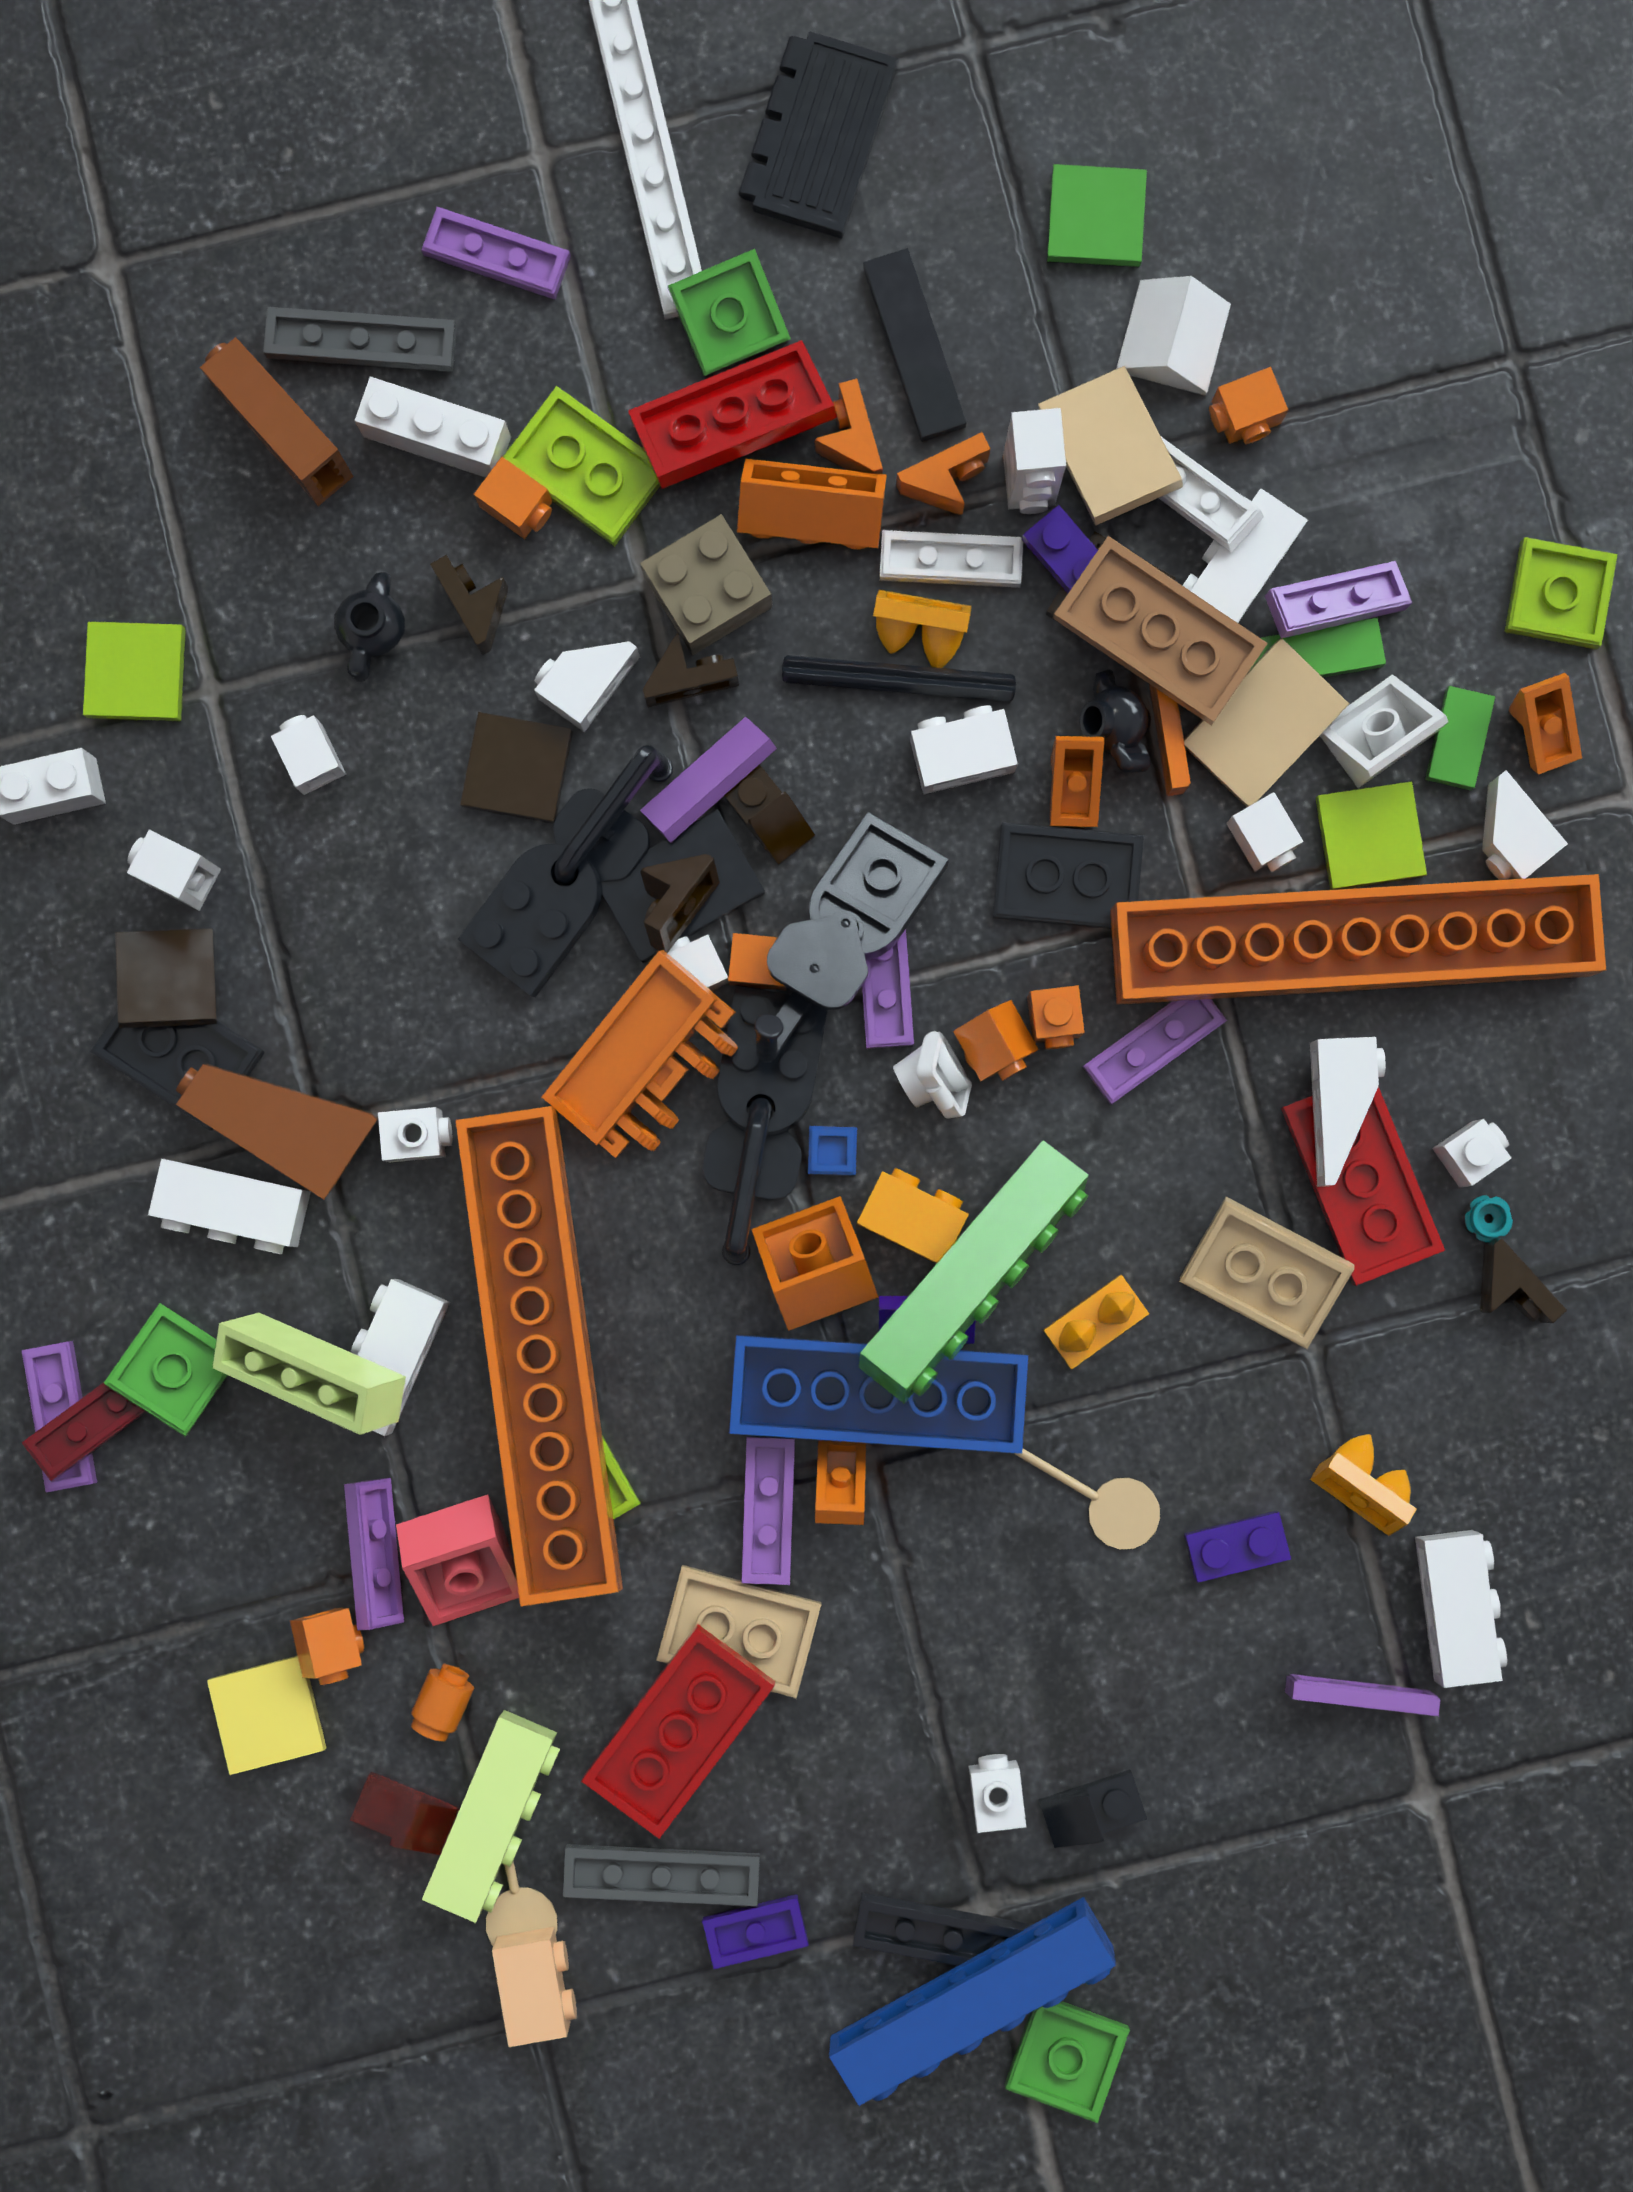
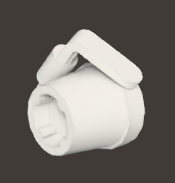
[893,1031,972,1119]

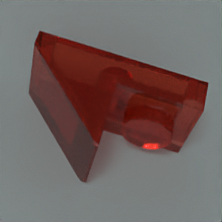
[350,1772,460,1855]

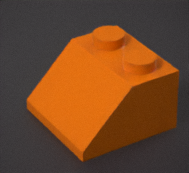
[751,1196,878,1331]

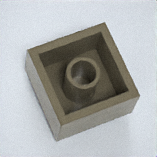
[640,514,772,656]

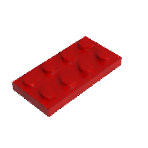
[628,340,837,489]
[1281,1086,1445,1286]
[581,1624,776,1839]

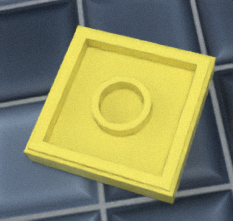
[207,1656,326,1775]

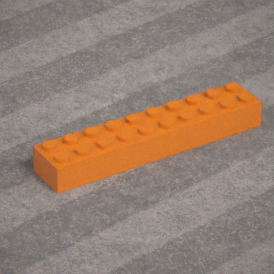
[1110,874,1606,1005]
[456,1106,623,1606]

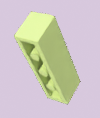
[213,1313,406,1435]
[422,1710,560,1923]

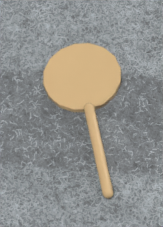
[1015,1449,1160,1550]
[486,1861,557,1946]

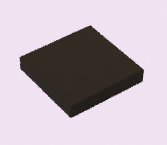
[461,712,572,823]
[115,928,217,1028]

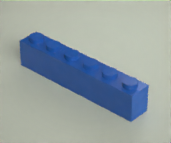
[829,1897,1116,2106]

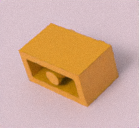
[856,1168,969,1264]

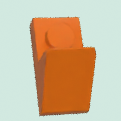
[815,378,883,474]
[896,432,991,515]
[1509,673,1582,775]
[1050,736,1104,827]
[815,1440,866,1525]

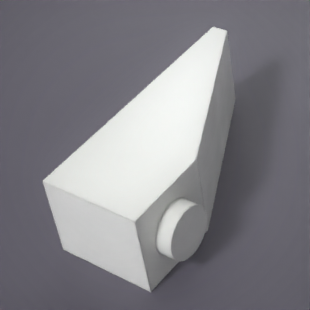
[1310,1037,1385,1187]

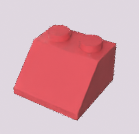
[396,1494,519,1626]

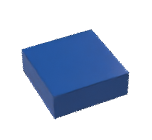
[808,1126,857,1176]

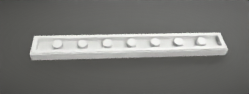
[588,0,702,320]

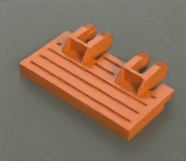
[542,950,738,1158]

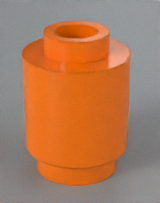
[411,1664,474,1742]

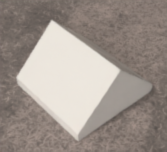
[1116,276,1231,395]
[1320,674,1448,788]

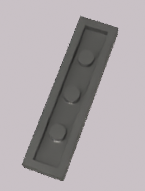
[263,307,457,372]
[563,1844,760,1906]

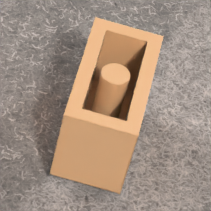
[492,1927,577,2047]

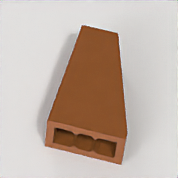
[200,337,354,507]
[175,1064,378,1200]

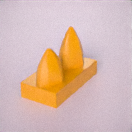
[873,590,971,668]
[1043,1275,1149,1370]
[1310,1434,1417,1536]

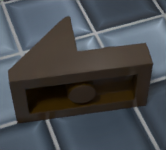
[430,555,508,655]
[643,633,739,707]
[723,764,815,865]
[640,854,720,953]
[1480,1238,1567,1323]

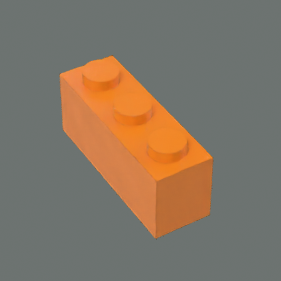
[737,459,887,549]

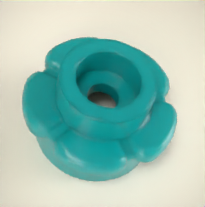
[1465,1195,1513,1242]

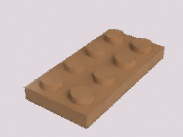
[1053,536,1268,726]

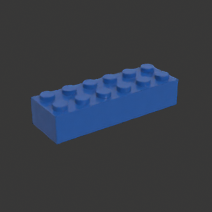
[729,1335,1028,1454]

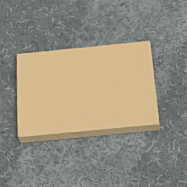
[1038,366,1183,526]
[1184,638,1349,807]
[1179,1197,1354,1349]
[657,1565,821,1698]

